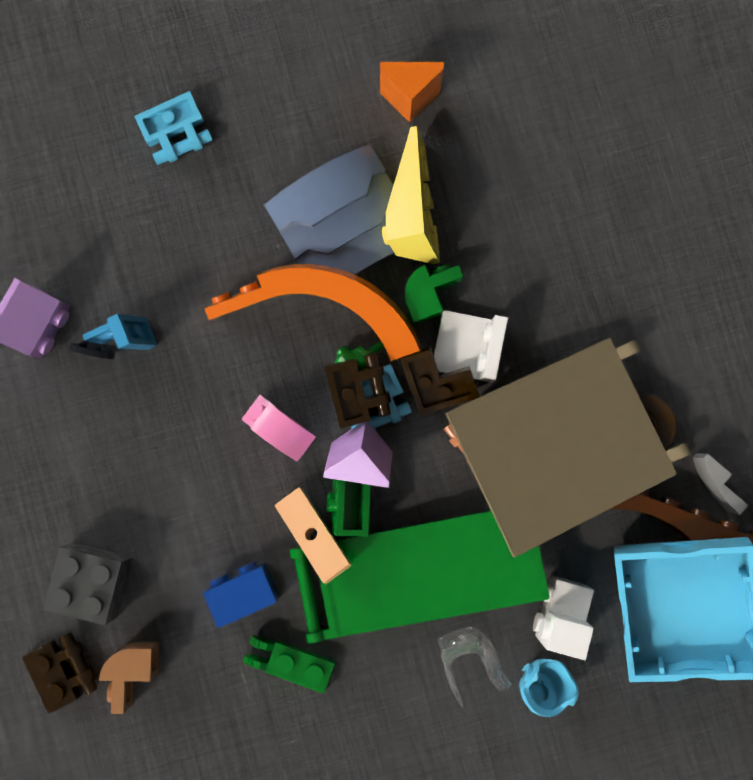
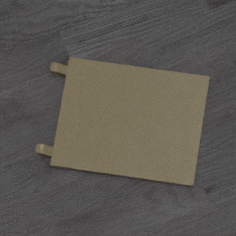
[445,338,691,557]

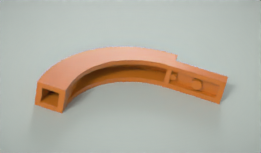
[204,264,421,361]

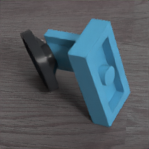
[70,314,158,359]

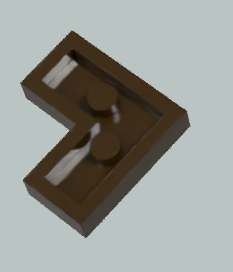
[400,347,479,416]

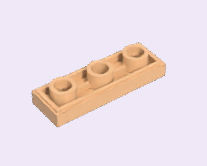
[274,487,352,584]

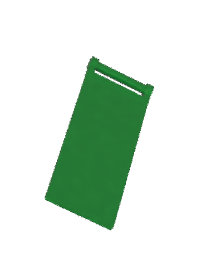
[289,511,550,643]

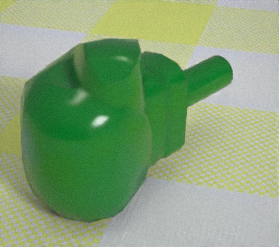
[334,341,384,370]

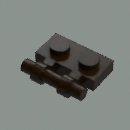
[324,353,391,429]
[22,632,98,714]

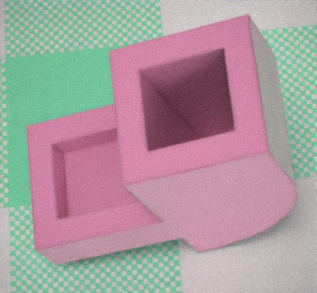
[242,395,316,462]

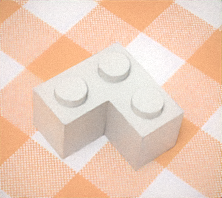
[533,575,594,661]

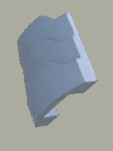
[264,144,394,275]

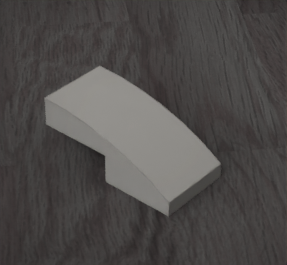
[693,453,748,515]

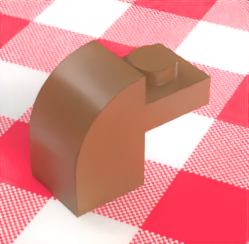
[99,642,159,714]

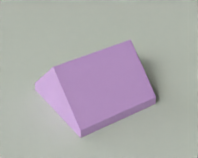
[323,422,393,488]

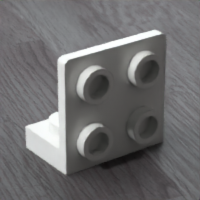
[434,310,508,382]

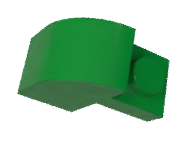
[404,264,463,326]

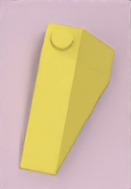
[382,126,440,264]

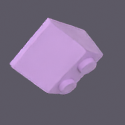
[0,278,71,359]

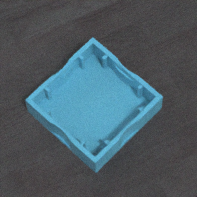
[614,537,753,682]

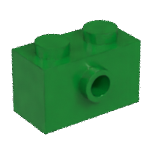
[327,479,371,537]

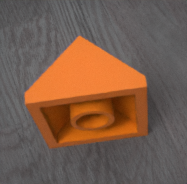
[380,62,444,122]

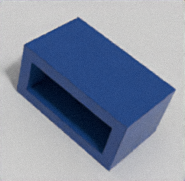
[203,561,280,628]

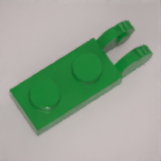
[243,635,335,694]

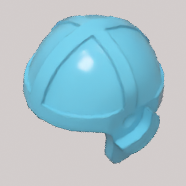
[519,659,579,717]

